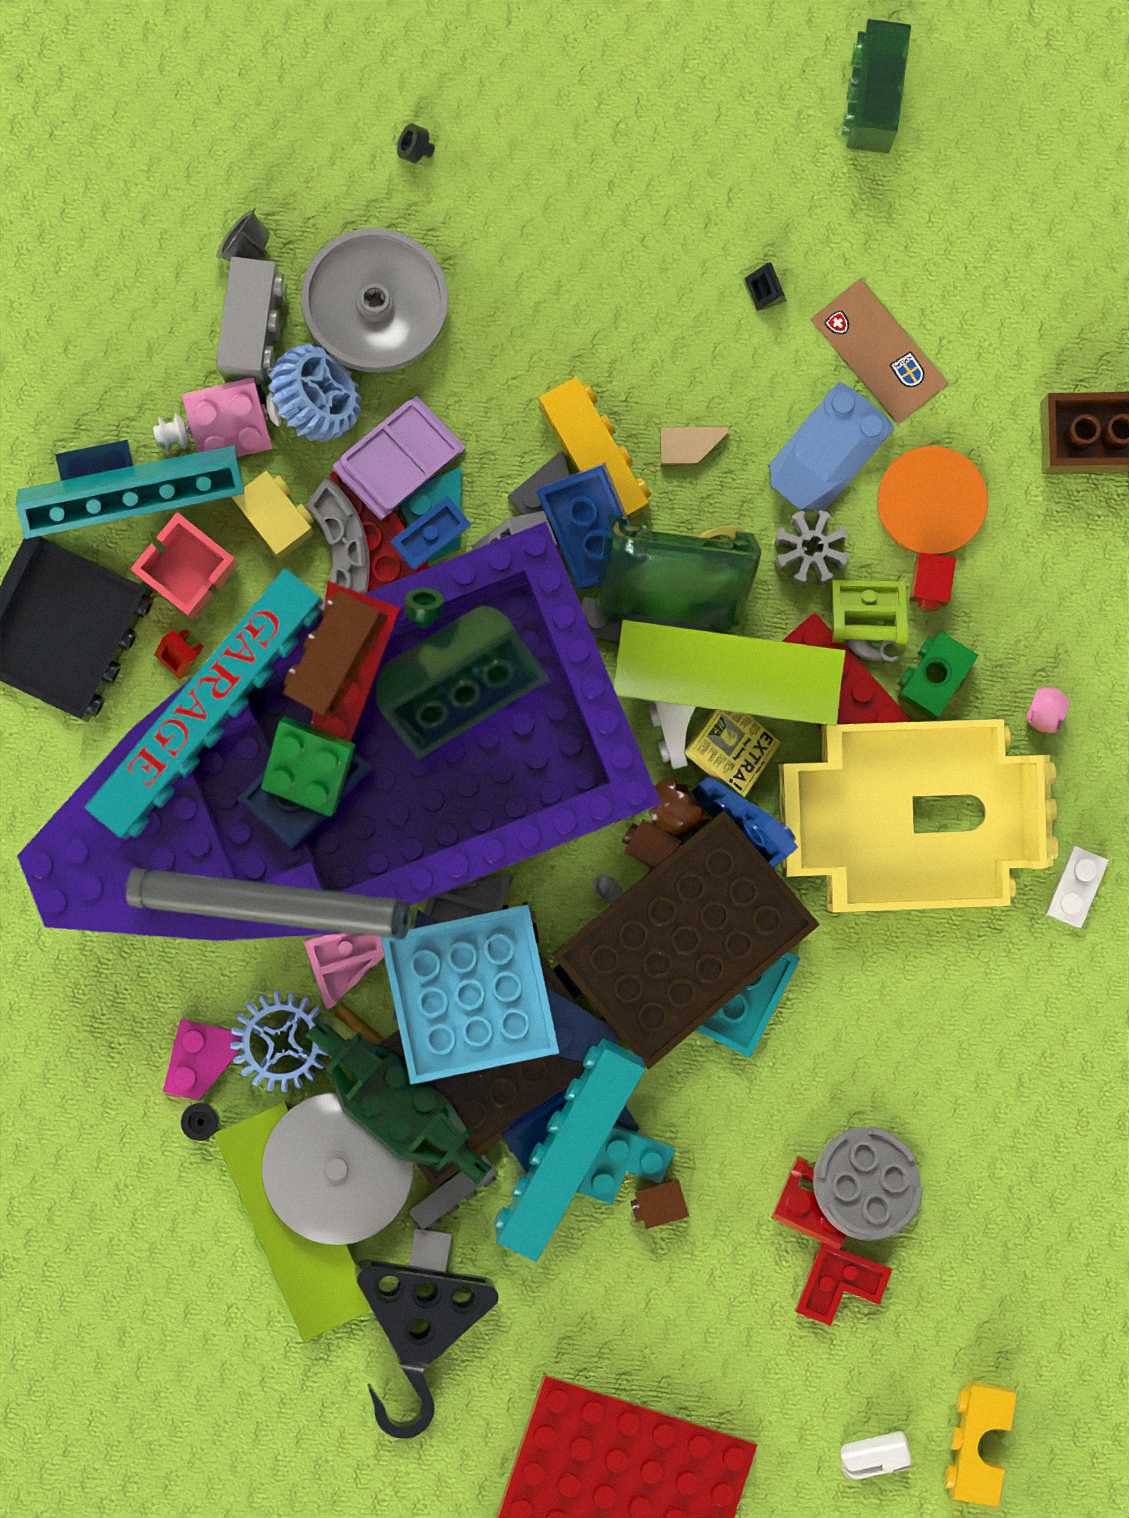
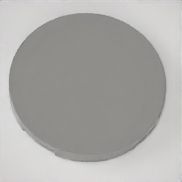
[813,1127,923,1241]

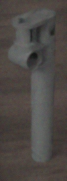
[126,868,411,940]

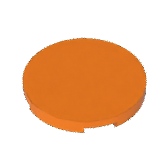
[877,446,988,555]

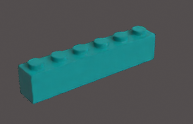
[16,445,244,539]
[493,1038,646,1262]

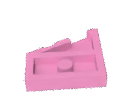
[304,933,384,1009]

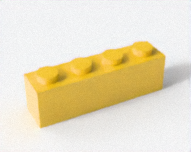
[539,376,651,519]

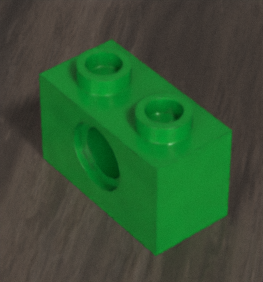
[897,631,979,720]

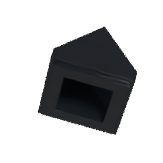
[744,262,787,311]

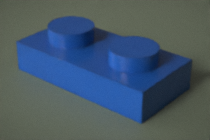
[390,496,471,572]

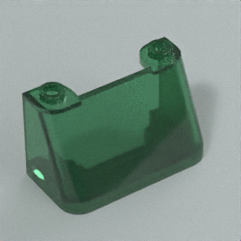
[594,515,761,631]

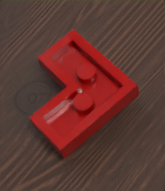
[794,1242,893,1326]

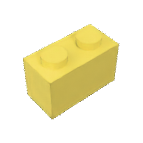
[232,470,315,560]

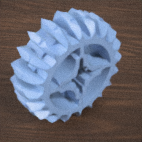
[268,343,362,443]
[230,991,328,1092]

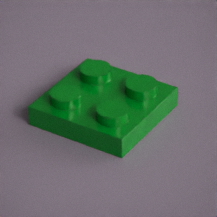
[261,717,356,817]

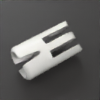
[841,1431,911,1480]

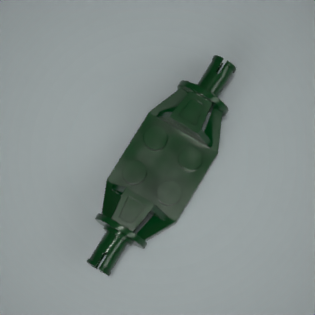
[306,1018,493,1185]

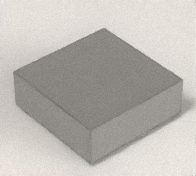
[409,1227,452,1272]

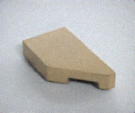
[660,427,728,466]

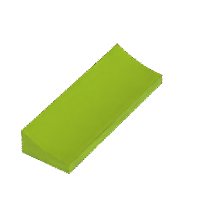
[613,620,845,726]
[214,1102,372,1342]

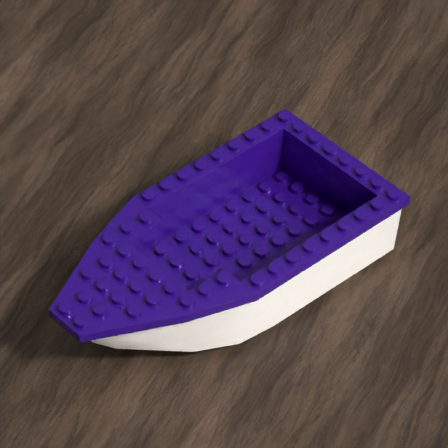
[17,521,661,942]

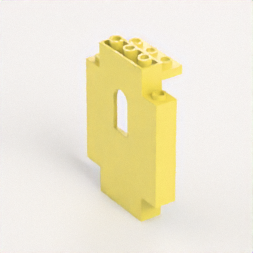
[778,719,1058,912]

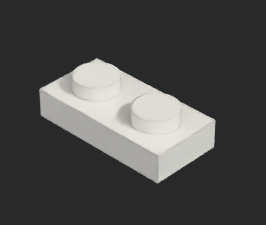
[1045,846,1109,929]

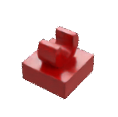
[154,630,203,680]

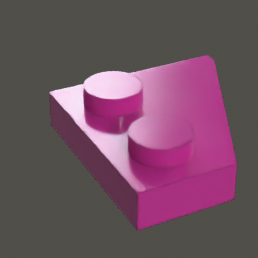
[163,1019,251,1100]

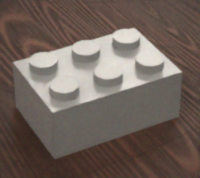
[216,256,287,387]

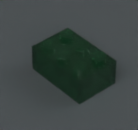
[841,19,911,154]

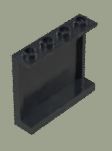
[0,536,154,723]

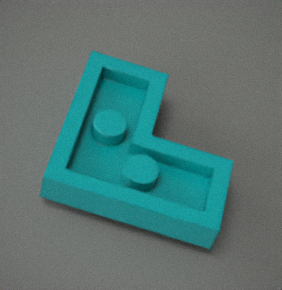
[577,1124,675,1205]

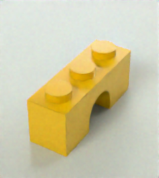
[944,1380,1017,1507]

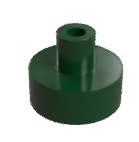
[405,588,444,629]

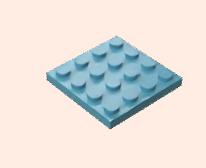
[381,905,559,1084]

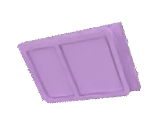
[331,396,466,521]

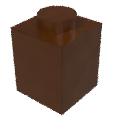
[622,819,682,868]
[630,1178,689,1229]

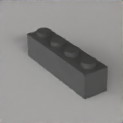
[409,1154,498,1230]

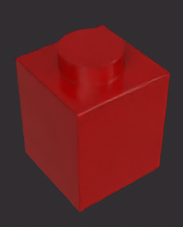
[909,552,956,611]

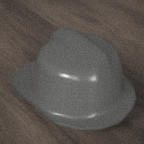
[216,208,270,262]

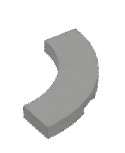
[305,478,370,610]

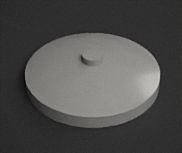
[301,228,448,372]
[262,1093,413,1245]

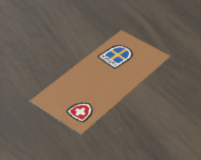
[810,279,948,424]

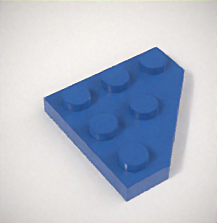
[691,776,799,868]

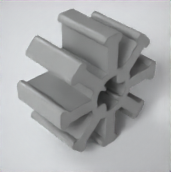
[774,510,849,587]

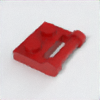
[771,1156,847,1250]

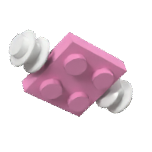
[153,377,285,457]

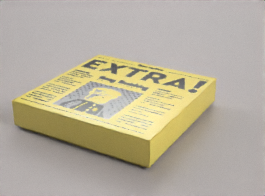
[684,709,781,798]

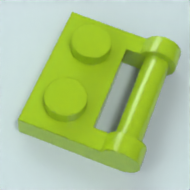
[831,579,908,645]

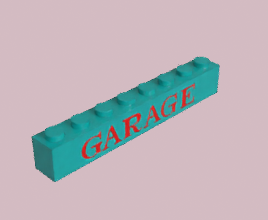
[85,568,324,840]

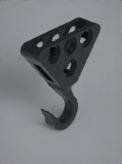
[354,1259,499,1439]

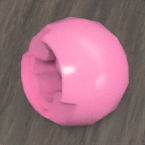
[1026,687,1071,733]

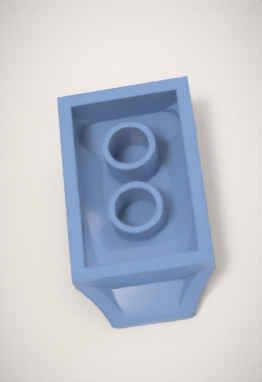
[768,382,895,512]

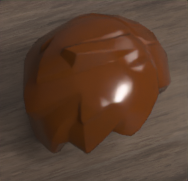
[648,779,710,837]

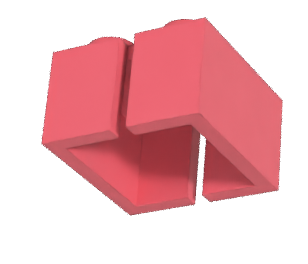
[130,512,239,621]

